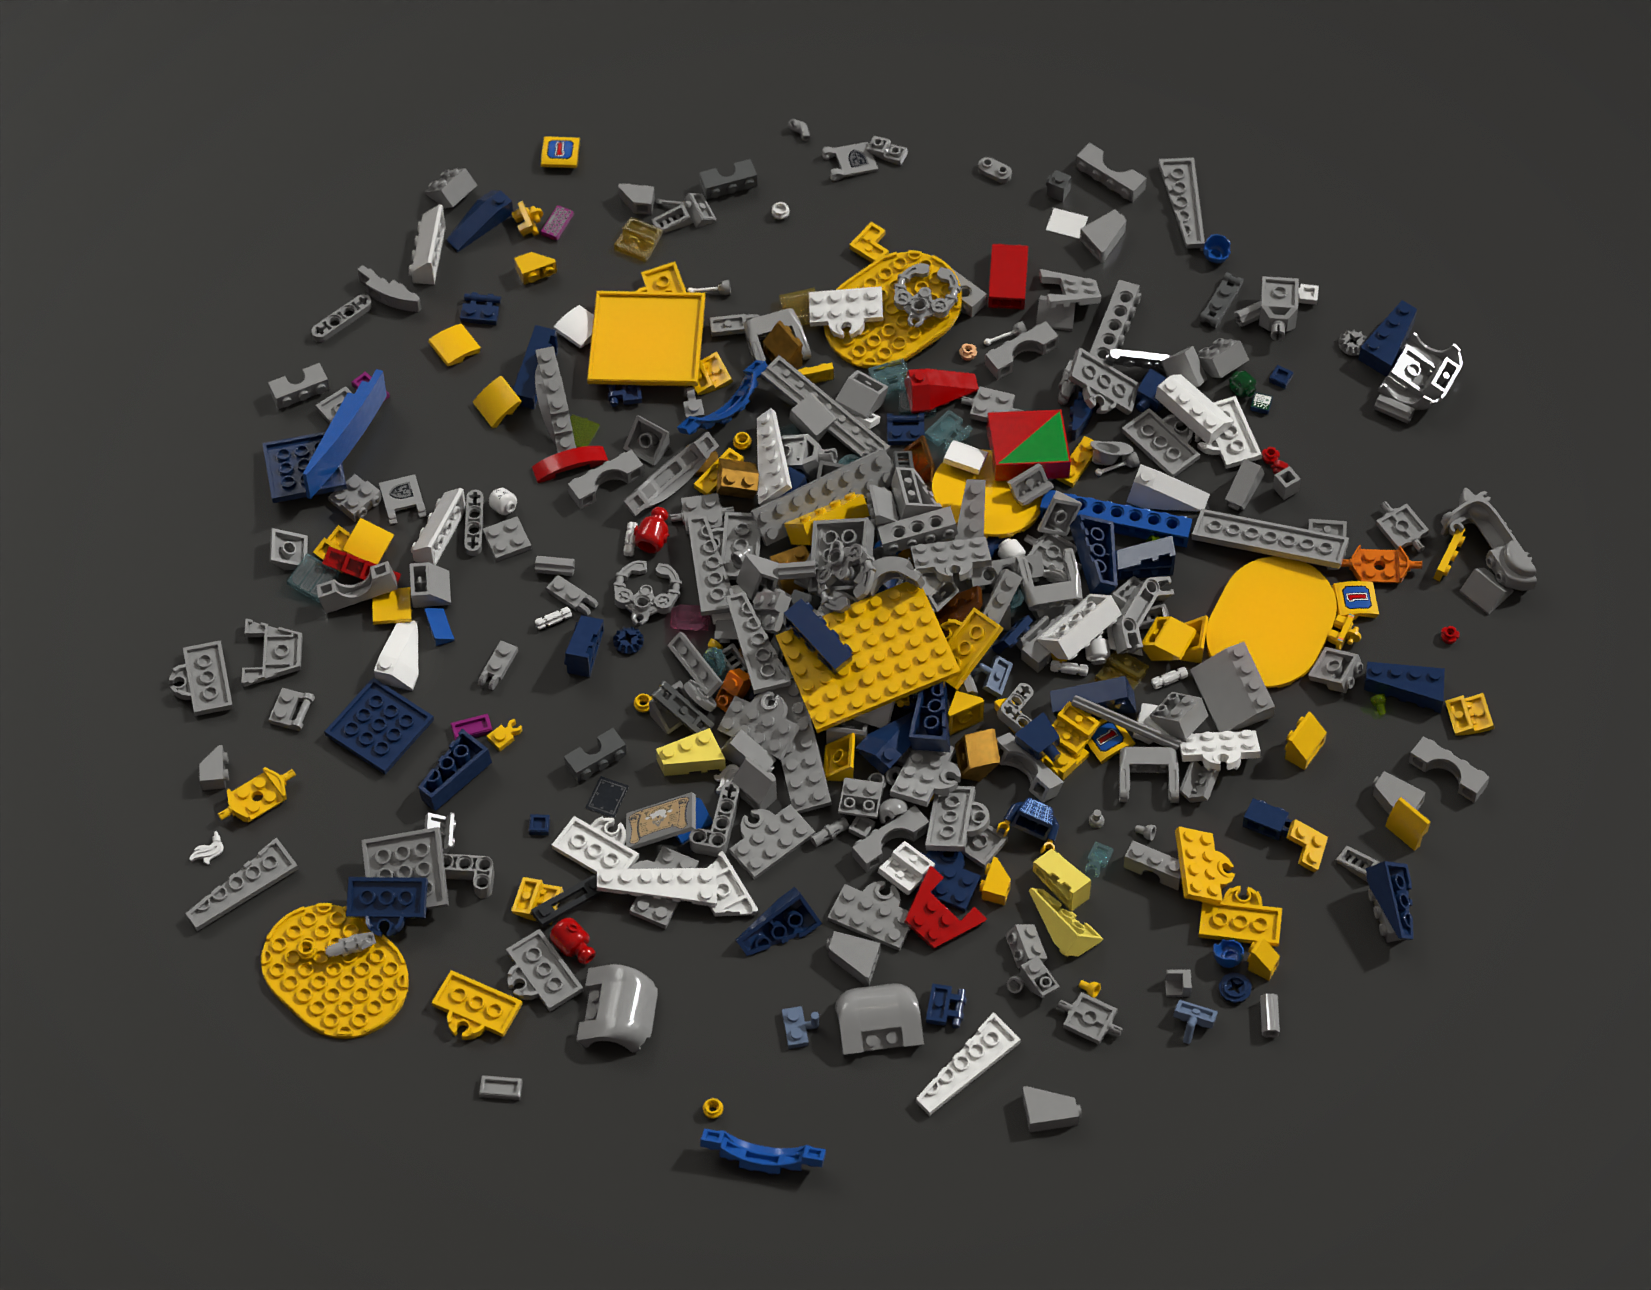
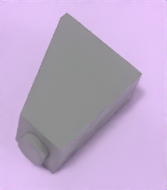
[1080,209,1126,263]
[1225,459,1265,511]
[721,729,776,772]
[1372,771,1426,815]
[826,931,880,987]
[1022,1086,1082,1132]

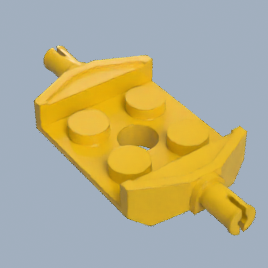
[217,767,296,823]

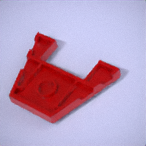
[904,866,987,949]

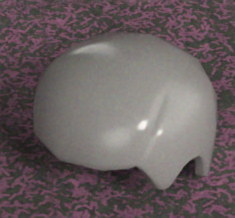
[878,798,908,824]

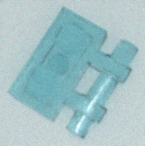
[868,358,908,395]
[925,410,973,453]

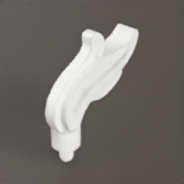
[1043,563,1067,583]
[714,764,740,794]
[190,831,224,865]

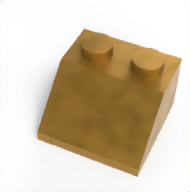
[716,458,759,499]
[770,545,810,595]

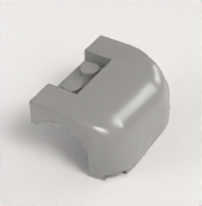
[1378,332,1463,410]
[576,964,657,1052]
[835,983,924,1055]

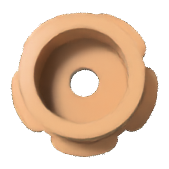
[959,343,977,361]

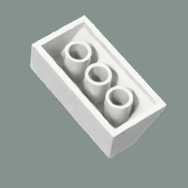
[409,205,446,285]
[1155,374,1234,445]
[411,488,466,565]
[1037,594,1122,660]

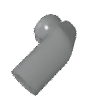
[789,119,810,141]

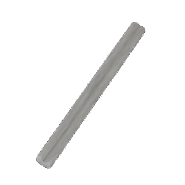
[1071,695,1181,750]

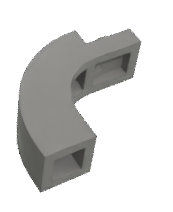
[853,556,925,597]

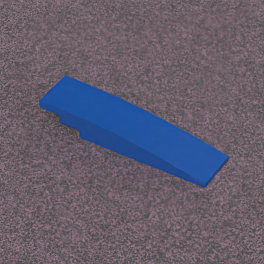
[303,369,387,499]

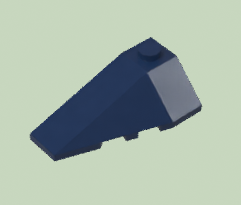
[855,710,915,775]

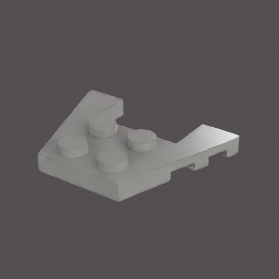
[1039,269,1101,308]
[241,619,303,687]

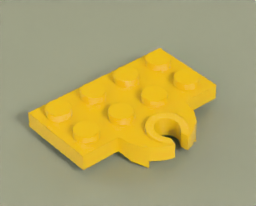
[636,261,686,292]
[940,608,1004,690]
[1175,827,1235,905]
[1199,886,1282,947]
[432,970,522,1040]

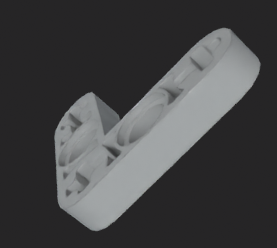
[997,683,1033,733]

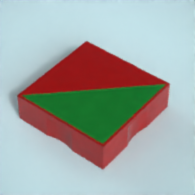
[986,410,1071,481]

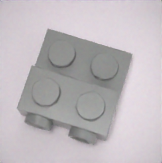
[328,474,382,522]
[752,588,792,633]
[1308,647,1363,693]

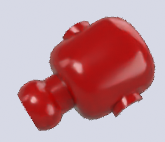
[634,507,670,553]
[550,918,596,964]

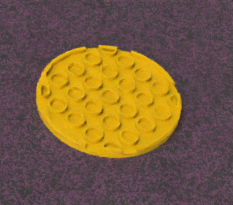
[931,449,1043,539]

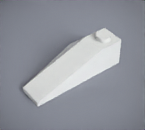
[1126,464,1210,512]
[374,620,419,691]

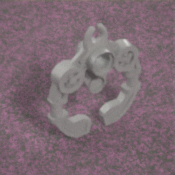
[894,263,961,328]
[816,540,876,613]
[613,560,682,625]

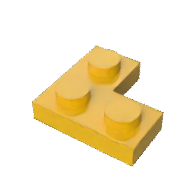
[849,222,889,263]
[1287,819,1328,872]

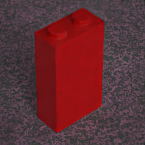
[988,244,1028,309]

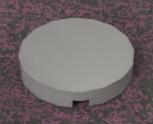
[684,680,716,712]

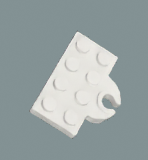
[809,286,883,339]
[1195,396,1262,469]
[1178,730,1261,771]
[552,816,639,874]

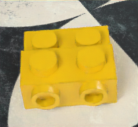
[1040,745,1089,781]

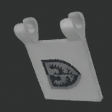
[822,142,878,181]
[379,474,427,525]

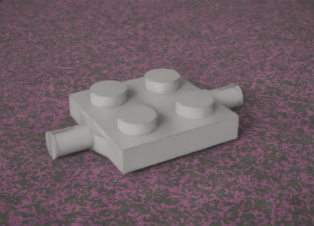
[961,386,1024,422]
[670,493,734,534]
[1376,501,1429,552]
[1024,533,1082,571]
[1058,992,1123,1044]

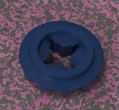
[613,626,644,654]
[1219,973,1251,1004]

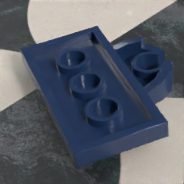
[912,850,981,912]
[346,877,428,937]

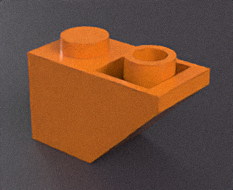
[715,668,751,712]

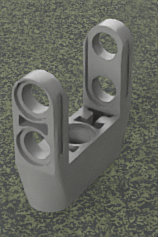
[743,308,811,361]
[1015,548,1083,611]
[1119,747,1179,803]

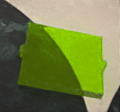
[570,414,600,448]

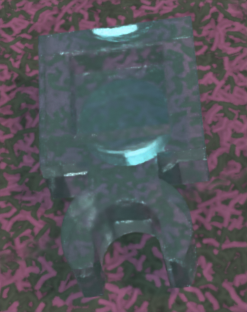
[1085,841,1114,878]

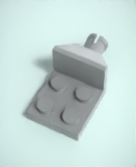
[1259,276,1299,341]
[781,434,837,482]

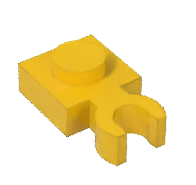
[487,719,523,752]

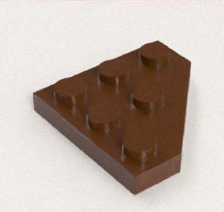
[934,585,983,638]

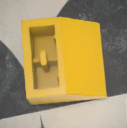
[1142,616,1197,661]
[1284,711,1327,770]

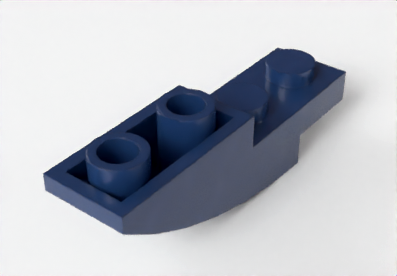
[1068,386,1096,441]

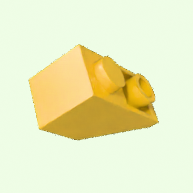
[514,252,557,284]
[979,857,1011,906]
[1247,936,1280,981]

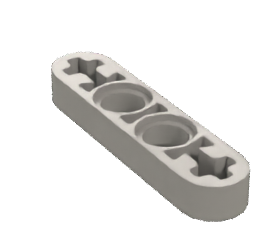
[311,294,372,342]
[464,490,484,556]

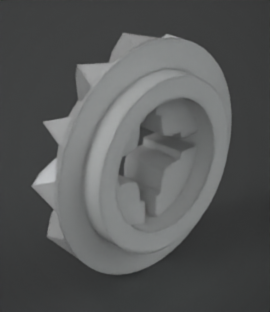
[1338,330,1367,355]

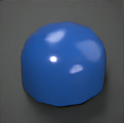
[1203,234,1231,264]
[1213,939,1244,968]

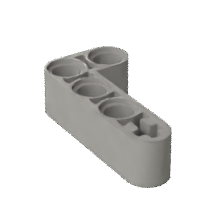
[689,782,740,857]
[443,854,495,899]

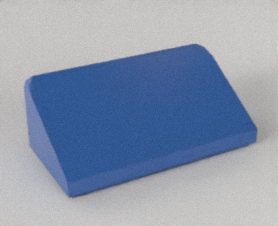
[424,608,455,646]

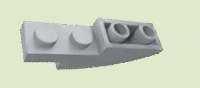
[357,265,421,312]

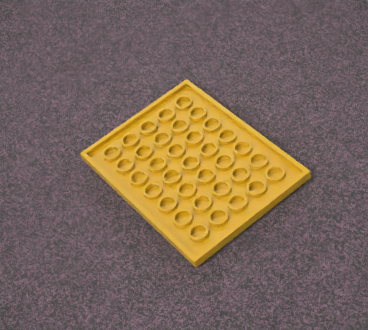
[775,582,961,733]

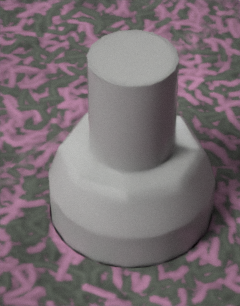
[731,548,751,566]
[1089,809,1104,829]
[1135,825,1156,841]

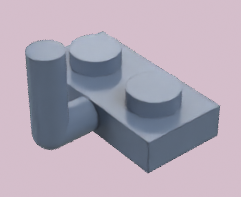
[971,655,1013,698]
[1173,1000,1218,1044]
[782,1006,819,1049]

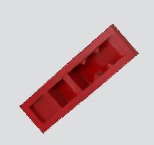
[322,546,401,584]

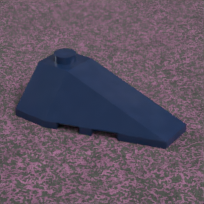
[446,190,513,252]
[1365,861,1413,940]
[736,887,822,956]

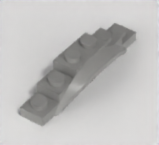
[535,346,576,453]
[622,431,719,516]

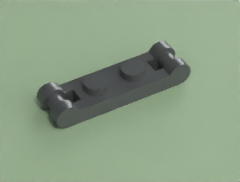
[1199,272,1244,328]
[1103,349,1170,373]
[650,680,714,734]

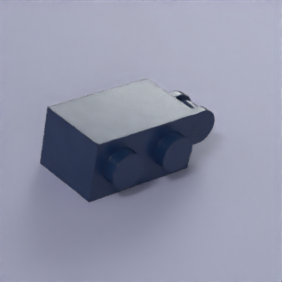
[1242,798,1292,841]

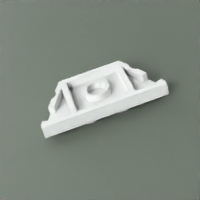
[708,851,759,916]

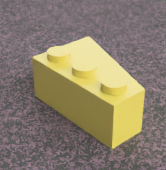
[656,728,726,776]
[1033,849,1091,912]

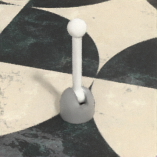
[687,280,731,295]
[984,321,1027,346]
[1095,452,1140,476]

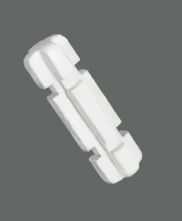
[623,522,638,557]
[535,607,572,630]
[1050,660,1088,676]
[1151,667,1188,689]

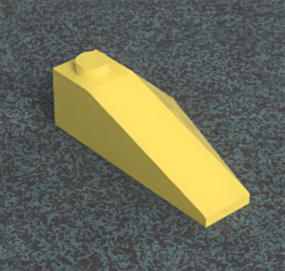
[1029,888,1103,957]

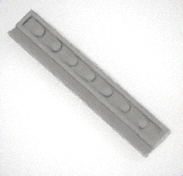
[761,355,890,458]

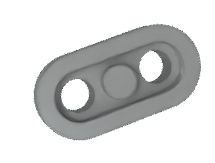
[978,157,1012,183]

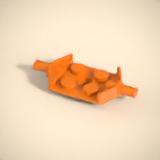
[1341,545,1422,583]

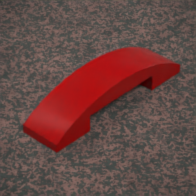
[532,446,608,483]

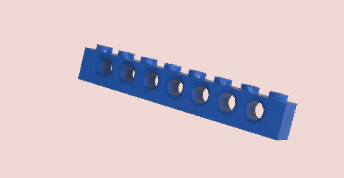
[1039,490,1192,548]

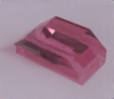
[670,604,710,630]

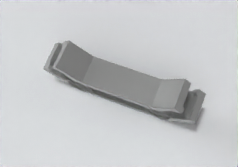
[1112,576,1174,654]

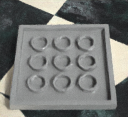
[361,827,449,909]

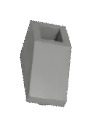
[618,184,655,215]
[199,745,229,790]
[1020,956,1060,998]

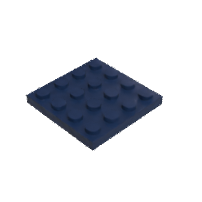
[262,431,347,503]
[324,677,434,775]

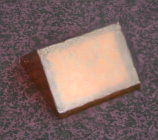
[902,435,935,483]

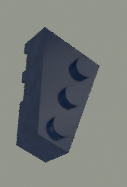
[564,615,604,677]

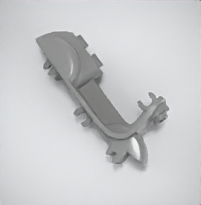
[1441,488,1537,591]

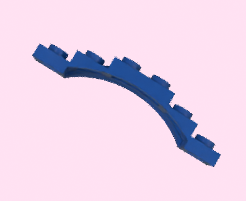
[677,360,768,435]
[700,1129,826,1174]

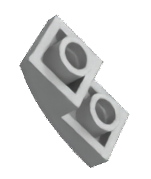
[867,136,908,165]

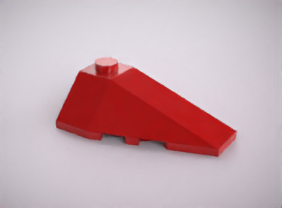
[904,369,979,413]

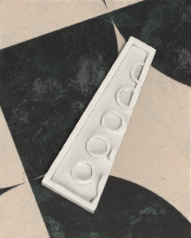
[757,408,792,506]
[597,868,717,907]
[916,1013,1021,1116]

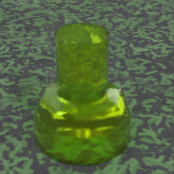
[1370,694,1386,715]

